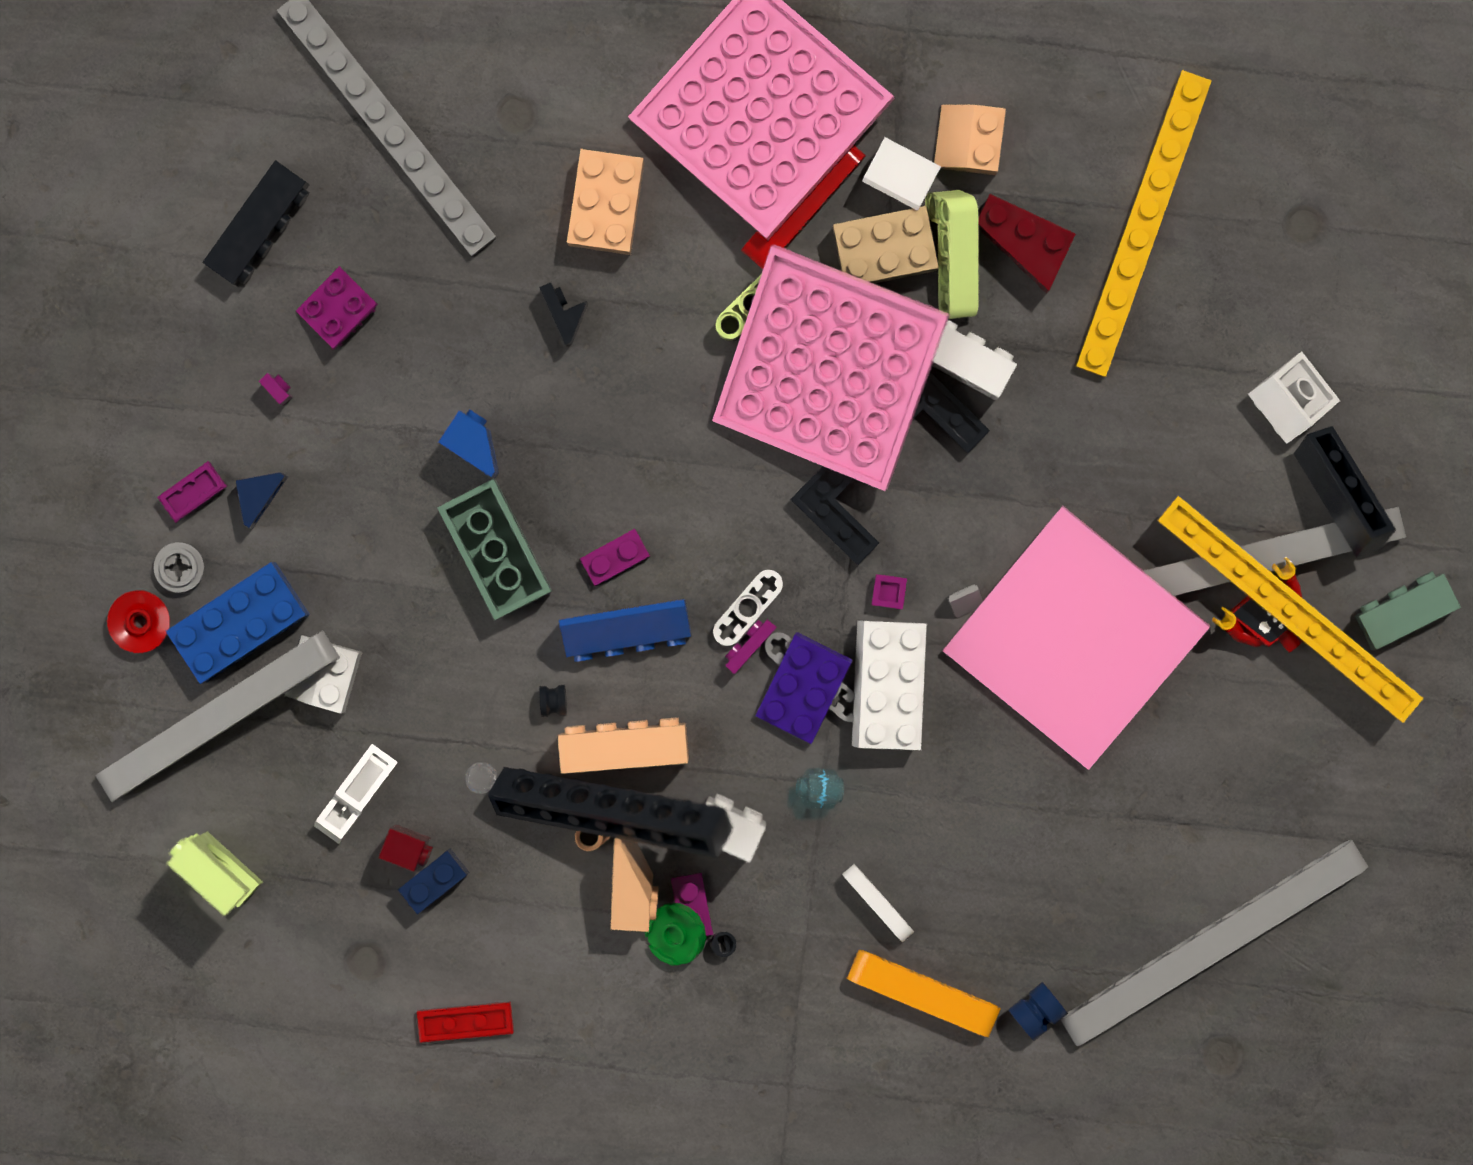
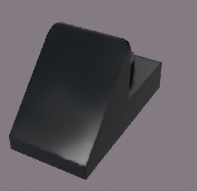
[539,282,588,347]

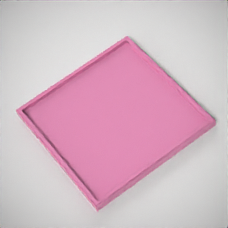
[943,506,1210,770]

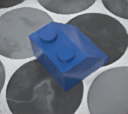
[439,409,499,479]

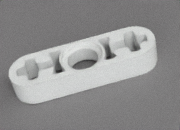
[713,570,783,646]
[842,864,914,942]

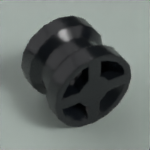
[539,685,567,717]

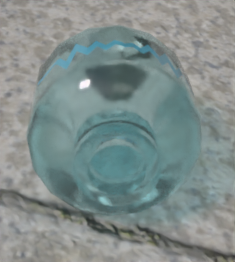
[796,768,844,810]

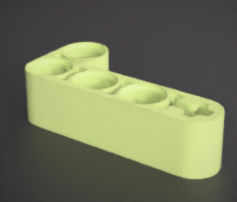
[925,190,979,319]

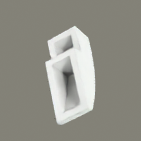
[314,744,397,844]

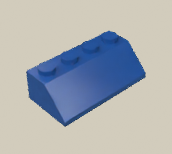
[559,599,692,662]

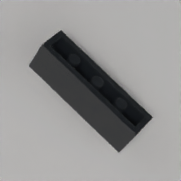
[202,160,310,287]
[1294,426,1396,557]

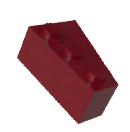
[978,194,1076,294]

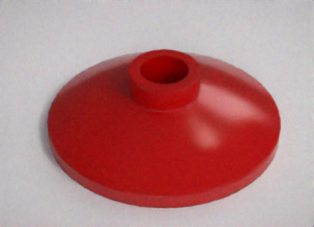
[107,590,170,653]

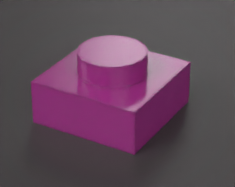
[259,373,293,406]
[871,574,907,610]

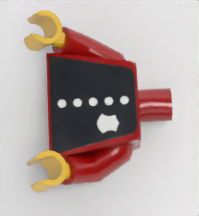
[1212,557,1303,653]

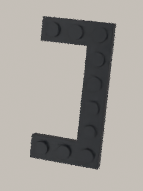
[790,372,990,565]

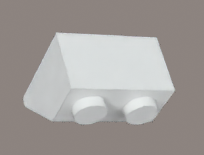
[1248,351,1340,444]
[284,635,362,714]

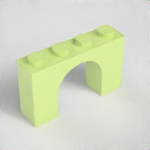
[167,832,263,916]

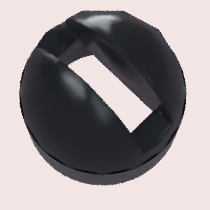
[710,931,736,957]

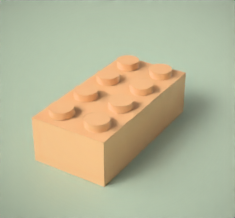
[558,717,689,774]

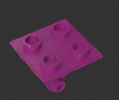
[296,266,378,349]

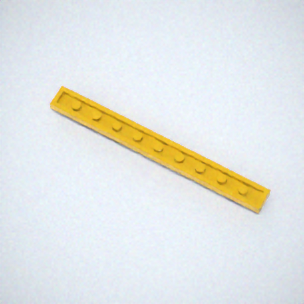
[1075,70,1212,377]
[1157,496,1424,723]

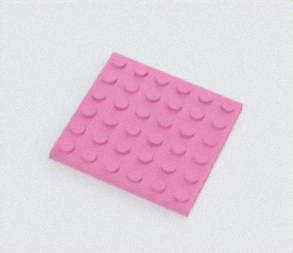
[628,0,895,240]
[712,245,950,491]

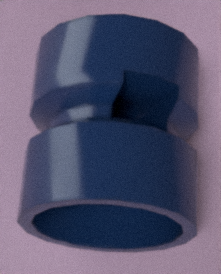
[1008,982,1068,1041]

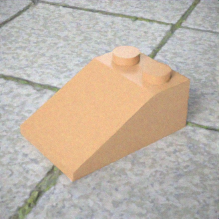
[611,838,659,932]

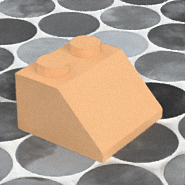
[934,105,1006,175]

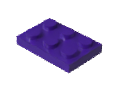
[755,632,853,744]

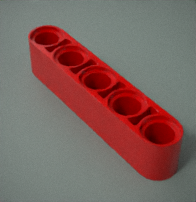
[741,145,866,269]

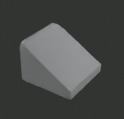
[947,584,983,618]

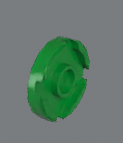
[645,903,706,966]

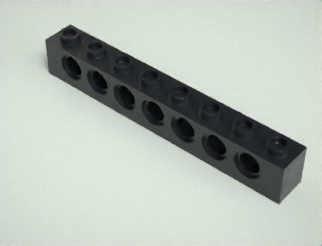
[487,767,733,858]

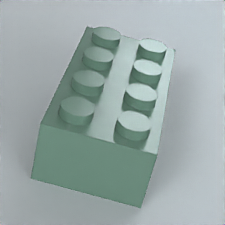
[437,479,553,620]

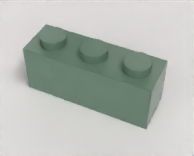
[1355,571,1461,650]

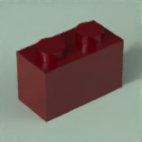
[378,824,433,872]

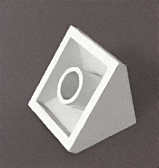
[862,137,941,211]

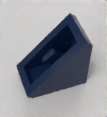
[236,472,288,528]

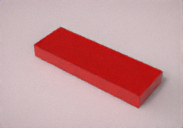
[417,1001,514,1043]

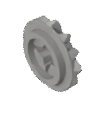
[154,542,205,593]

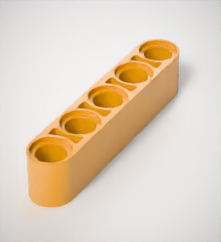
[847,949,1001,1038]

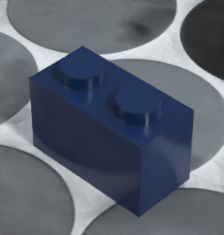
[398,848,470,914]

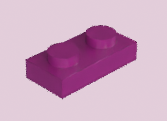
[580,529,650,586]
[725,619,777,674]
[671,872,713,936]

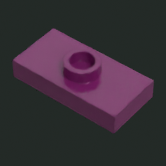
[157,461,228,523]

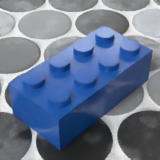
[166,562,310,684]

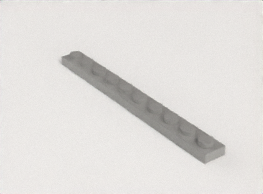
[277,0,497,257]

